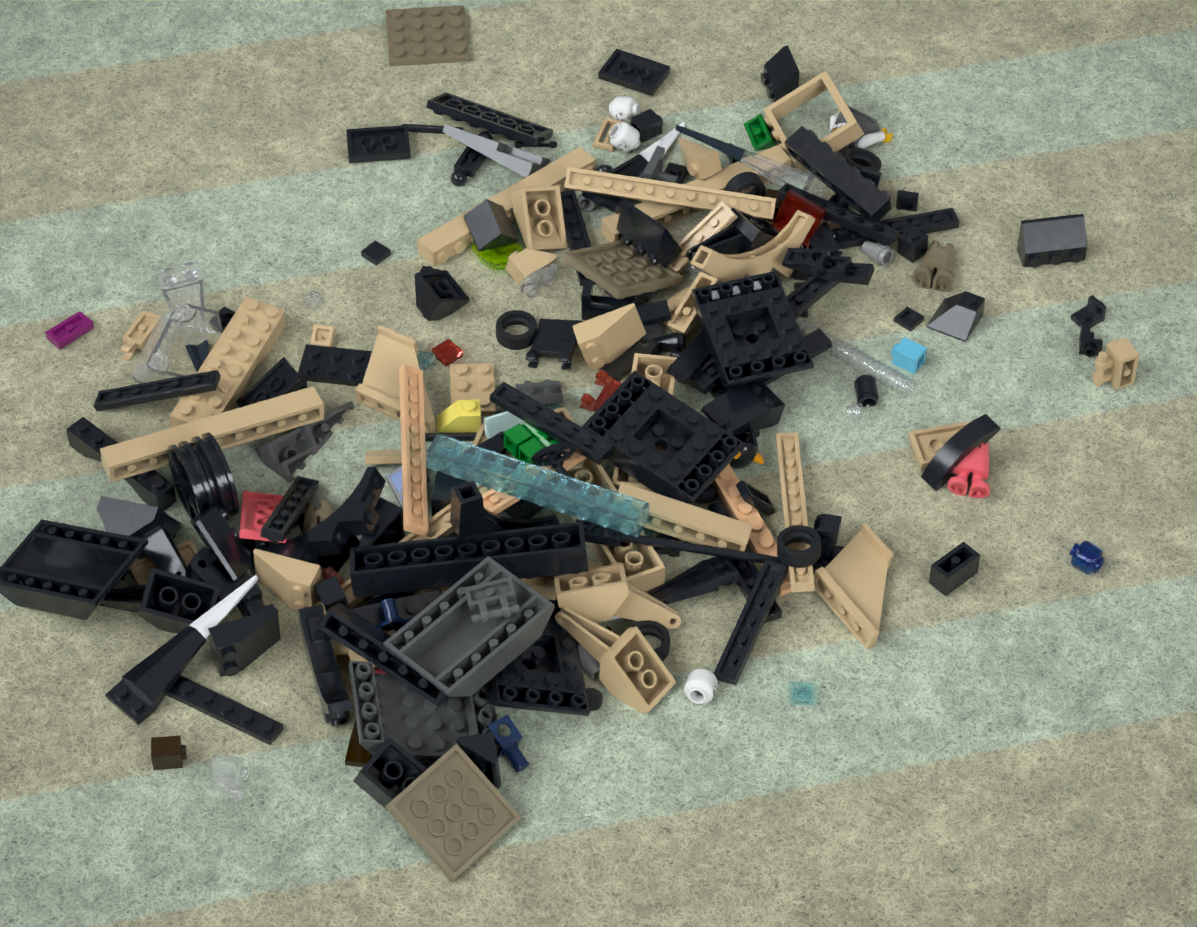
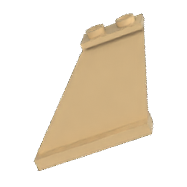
[355,325,437,433]
[814,523,894,650]

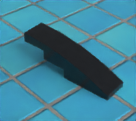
[782,248,875,285]

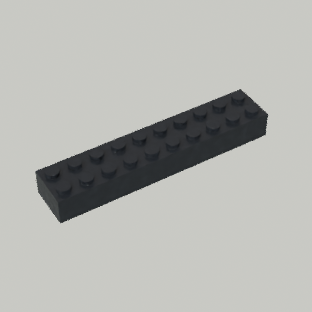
[350,522,588,597]

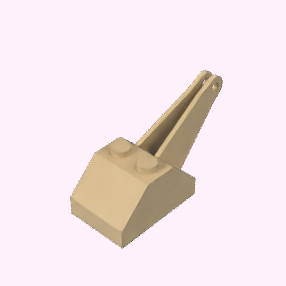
[554,563,681,629]
[555,607,676,713]

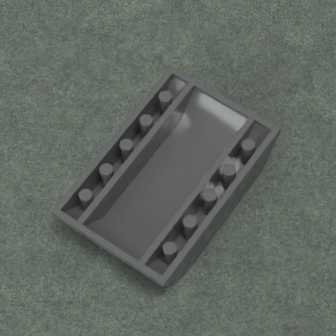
[383,556,555,697]

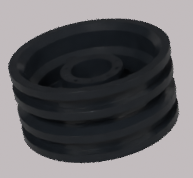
[167,432,239,520]

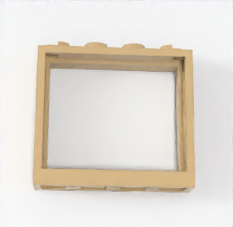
[763,70,864,172]

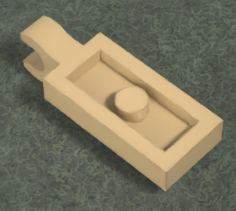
[121,310,162,361]

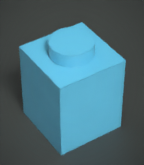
[891,337,927,374]

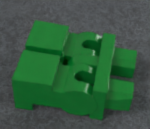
[504,422,559,468]

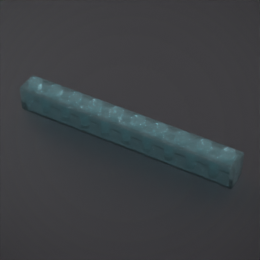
[426,434,649,538]

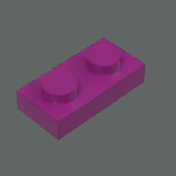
[45,311,94,349]

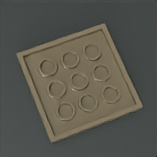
[386,5,469,66]
[563,240,683,299]
[385,743,522,882]

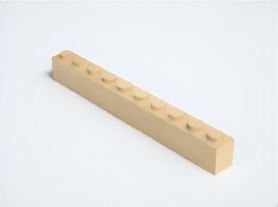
[601,145,792,242]
[417,147,596,267]
[100,386,324,482]

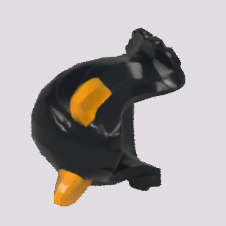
[718,421,764,469]

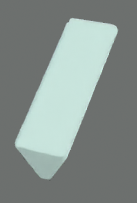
[484,411,524,439]

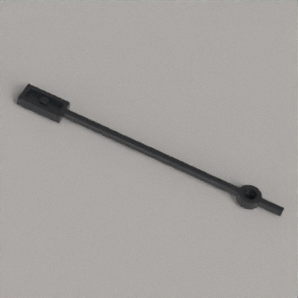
[575,519,828,575]

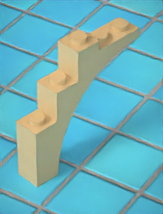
[690,210,816,283]

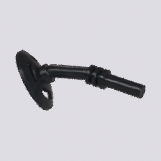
[531,442,602,522]

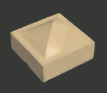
[310,324,336,347]

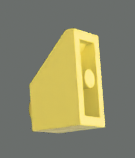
[436,399,481,433]

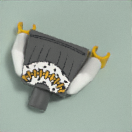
[830,105,893,155]

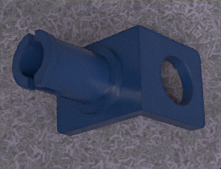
[376,598,411,632]
[488,715,530,773]

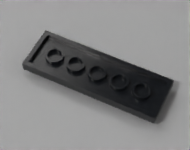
[426,92,553,147]

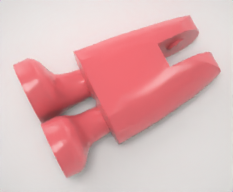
[947,442,990,498]

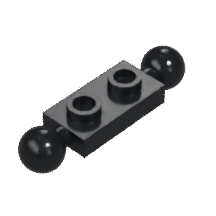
[451,131,493,187]

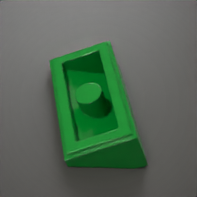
[744,113,777,151]

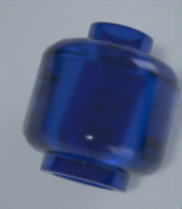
[1069,541,1105,575]

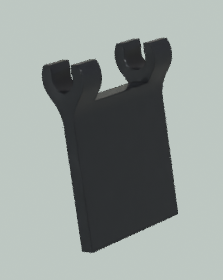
[525,319,582,370]
[600,339,662,381]

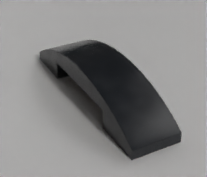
[921,414,1001,491]

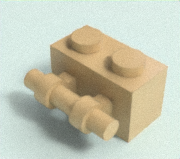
[1092,337,1139,390]

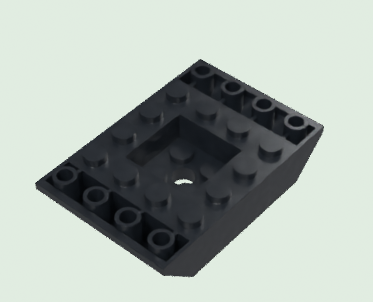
[692,271,814,387]
[582,370,745,503]
[484,599,590,716]

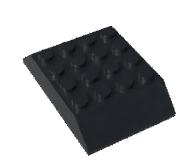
[0,519,149,620]

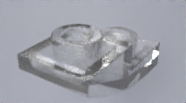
[520,263,558,299]

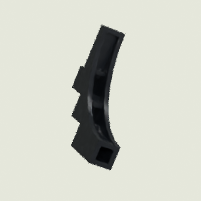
[261,466,386,564]
[450,480,560,539]
[297,604,353,726]

